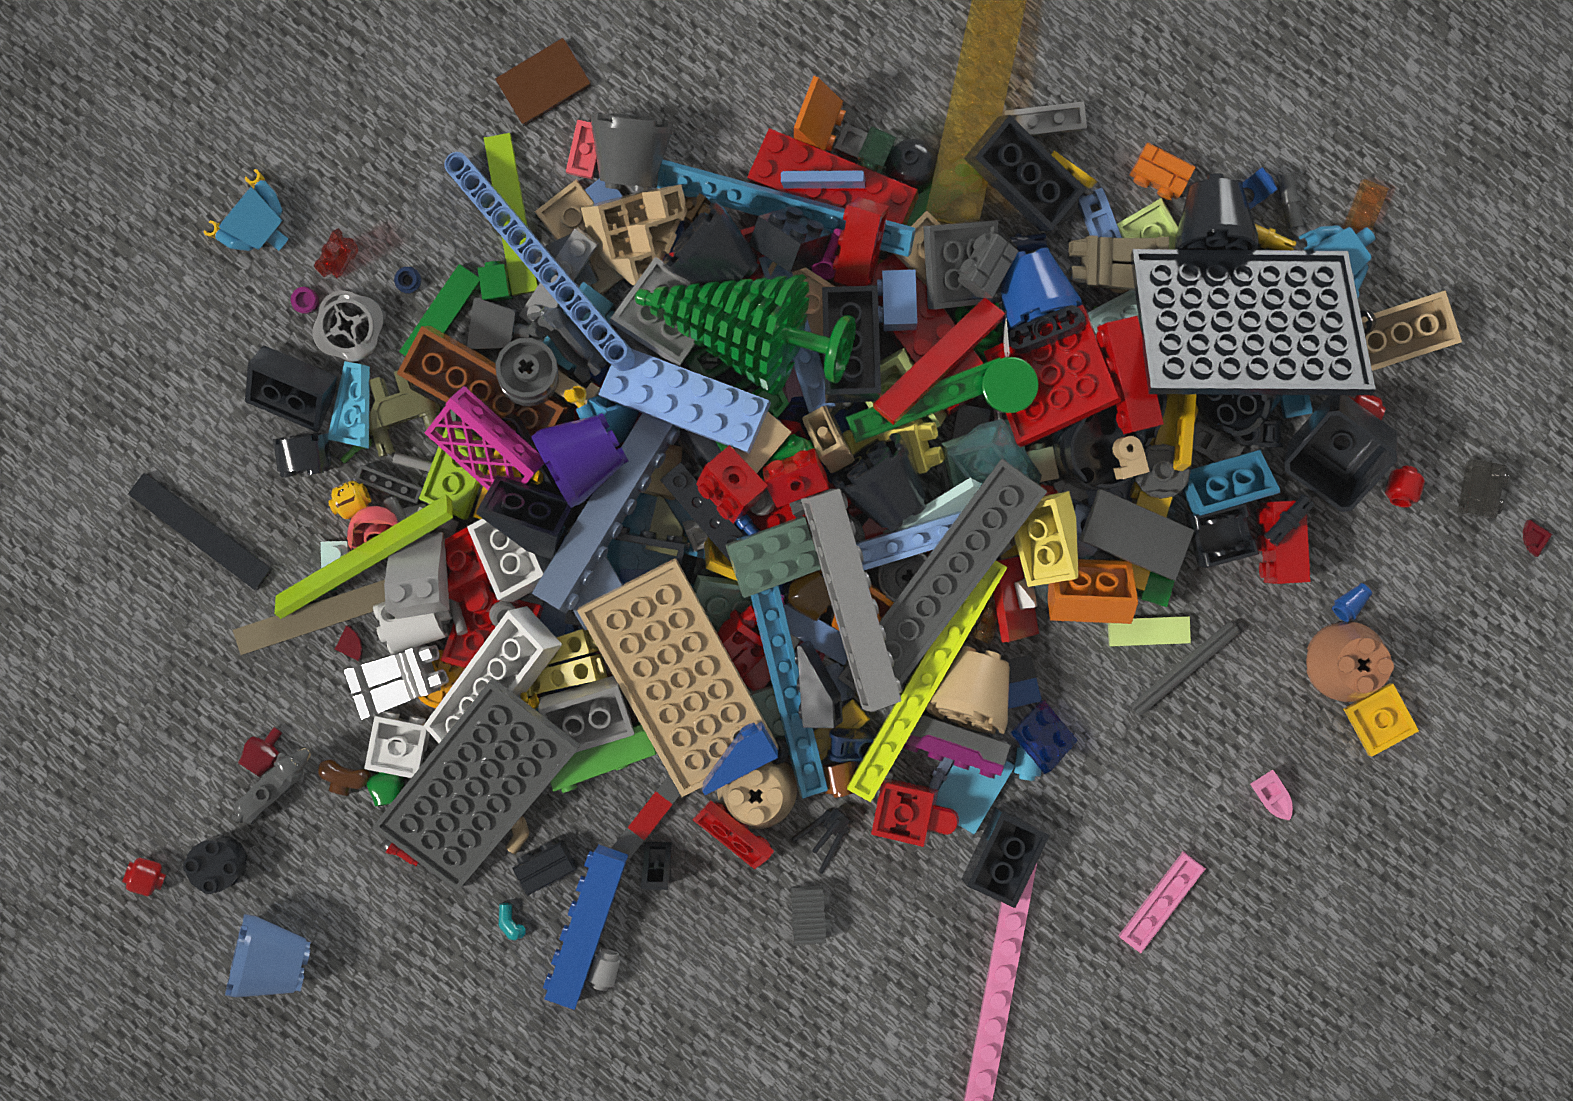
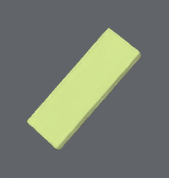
[1108,616,1191,646]

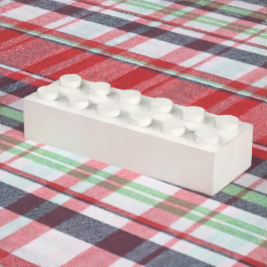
[424,606,562,743]

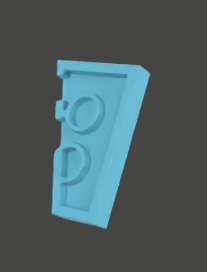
[328,361,370,448]

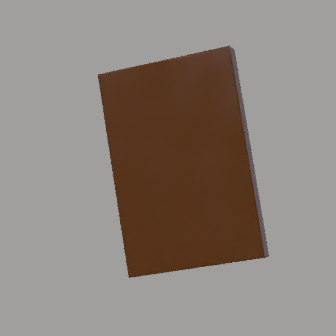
[495,38,591,126]

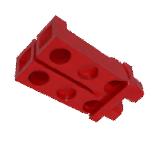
[717,605,765,679]

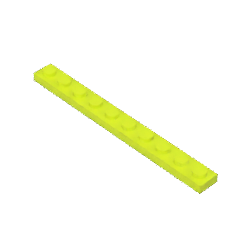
[847,560,1007,802]

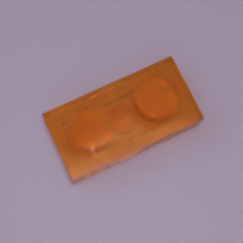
[1342,179,1389,234]

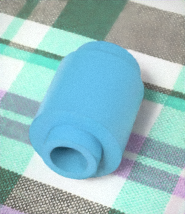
[1014,741,1044,781]

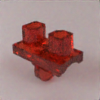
[314,228,358,278]

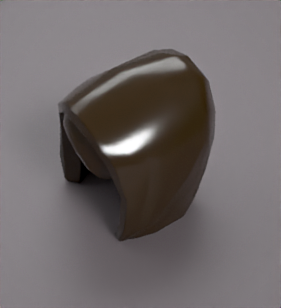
[783,569,831,621]

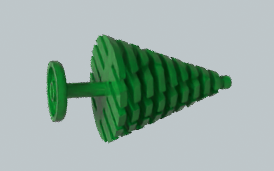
[635,274,856,396]

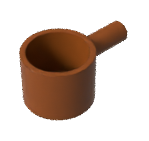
[822,761,856,798]

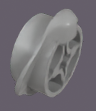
[313,290,384,361]

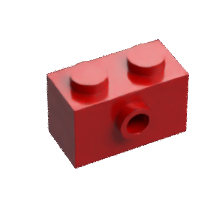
[763,448,829,508]

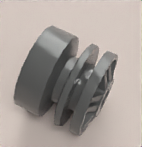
[878,553,928,602]

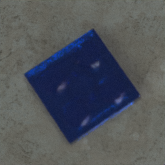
[1010,700,1078,774]

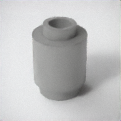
[588,948,620,991]

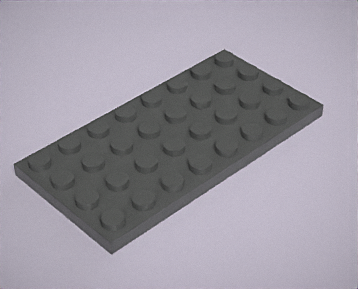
[372,677,580,892]

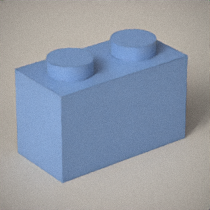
[877,270,917,331]

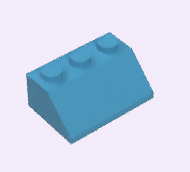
[1182,450,1280,516]

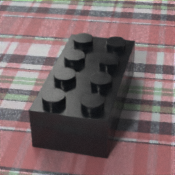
[964,115,1086,231]
[822,285,881,403]

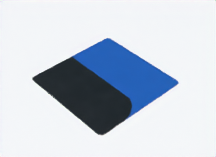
[1004,655,1042,709]

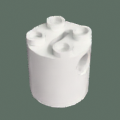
[373,602,452,655]

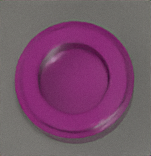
[291,287,319,314]

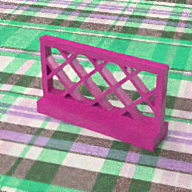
[425,386,545,490]

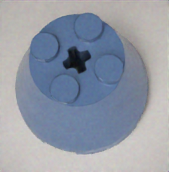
[225,914,311,997]

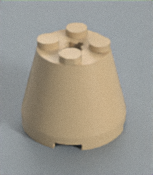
[926,646,1010,735]
[717,761,797,829]

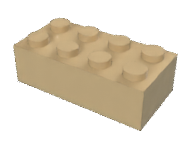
[1362,290,1462,371]

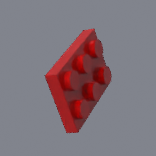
[693,800,774,869]

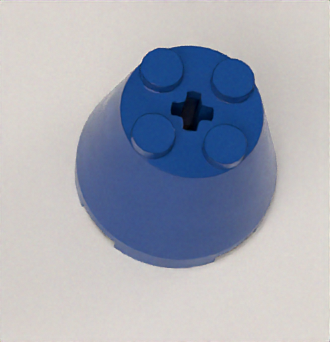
[1001,248,1083,334]

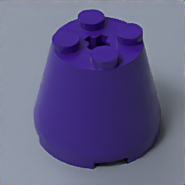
[531,413,629,508]

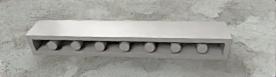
[801,488,902,712]

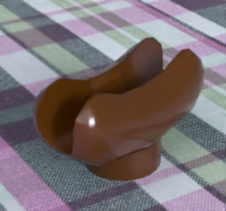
[318,759,371,796]

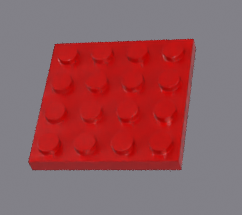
[984,305,1122,448]

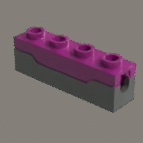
[903,714,1012,779]

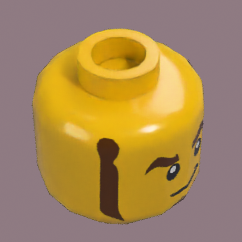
[328,481,371,519]

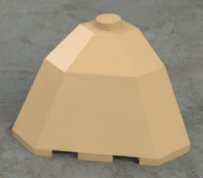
[581,184,688,286]

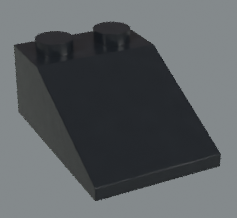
[477,475,574,559]

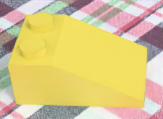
[1014,491,1078,587]

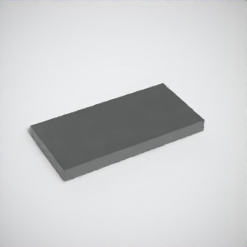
[1079,490,1194,581]

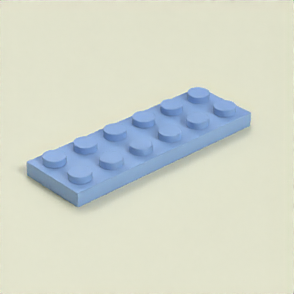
[598,349,771,454]

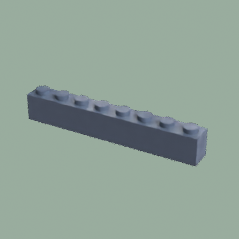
[532,413,680,614]

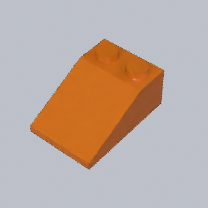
[794,76,846,151]

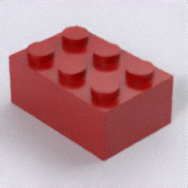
[1256,501,1310,584]

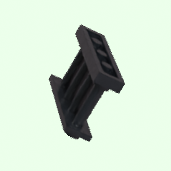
[660,462,744,562]

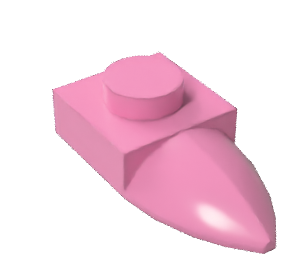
[1250,770,1293,820]

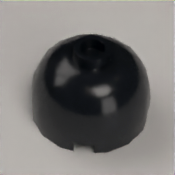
[886,139,939,194]

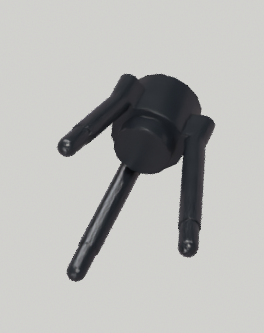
[792,808,851,874]

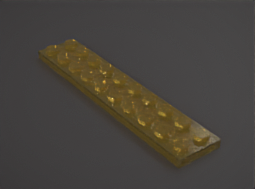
[926,0,1027,224]

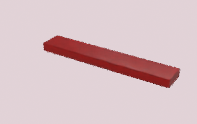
[873,298,1005,425]

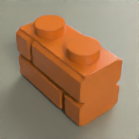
[1129,142,1195,200]

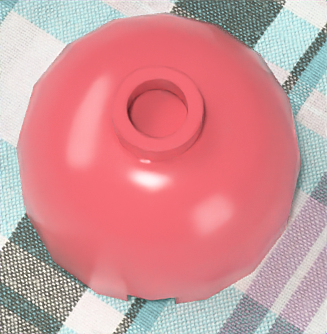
[347,506,399,550]

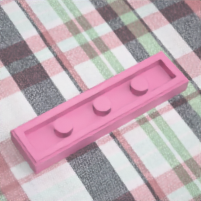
[1118,852,1206,953]

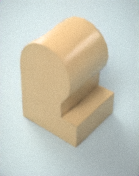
[1113,436,1150,479]

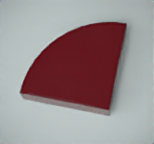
[1523,520,1553,557]
[335,625,363,661]

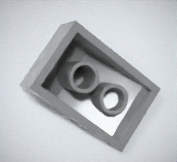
[384,532,450,619]

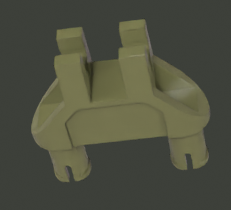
[369,371,444,458]

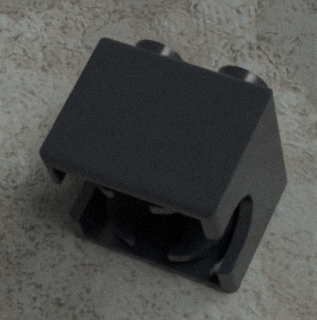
[1185,502,1259,568]

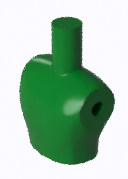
[367,772,404,807]

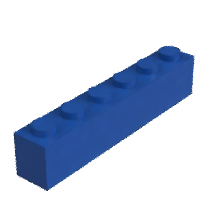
[543,844,629,1010]

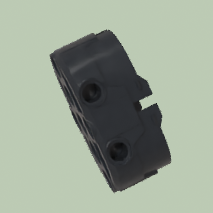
[1053,394,1167,491]

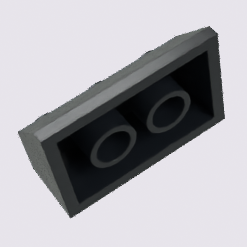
[245,345,337,433]
[961,807,1050,908]

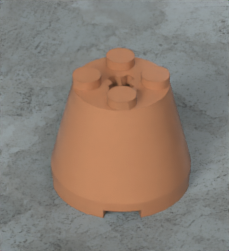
[1306,622,1394,702]

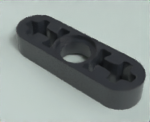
[1008,305,1086,354]

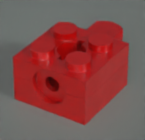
[696,445,768,524]
[445,527,493,615]
[871,778,959,847]

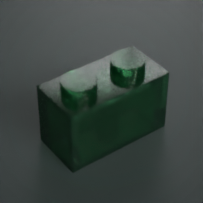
[857,126,896,174]

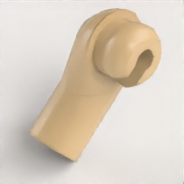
[505,816,529,855]

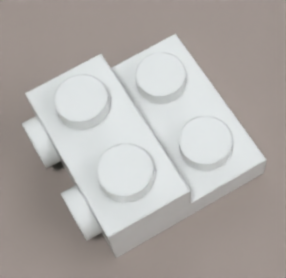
[364,711,430,778]

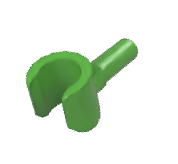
[341,439,372,463]

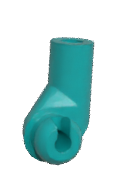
[498,903,525,941]

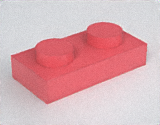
[566,120,597,180]

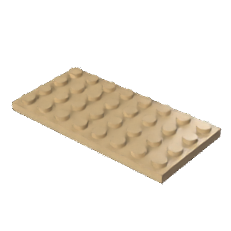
[577,558,778,797]

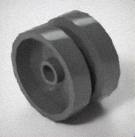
[496,338,559,406]

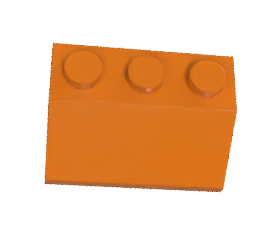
[1048,559,1138,624]

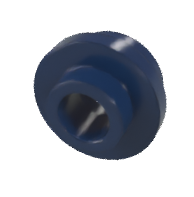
[394,267,422,294]

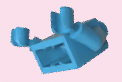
[1299,225,1376,298]

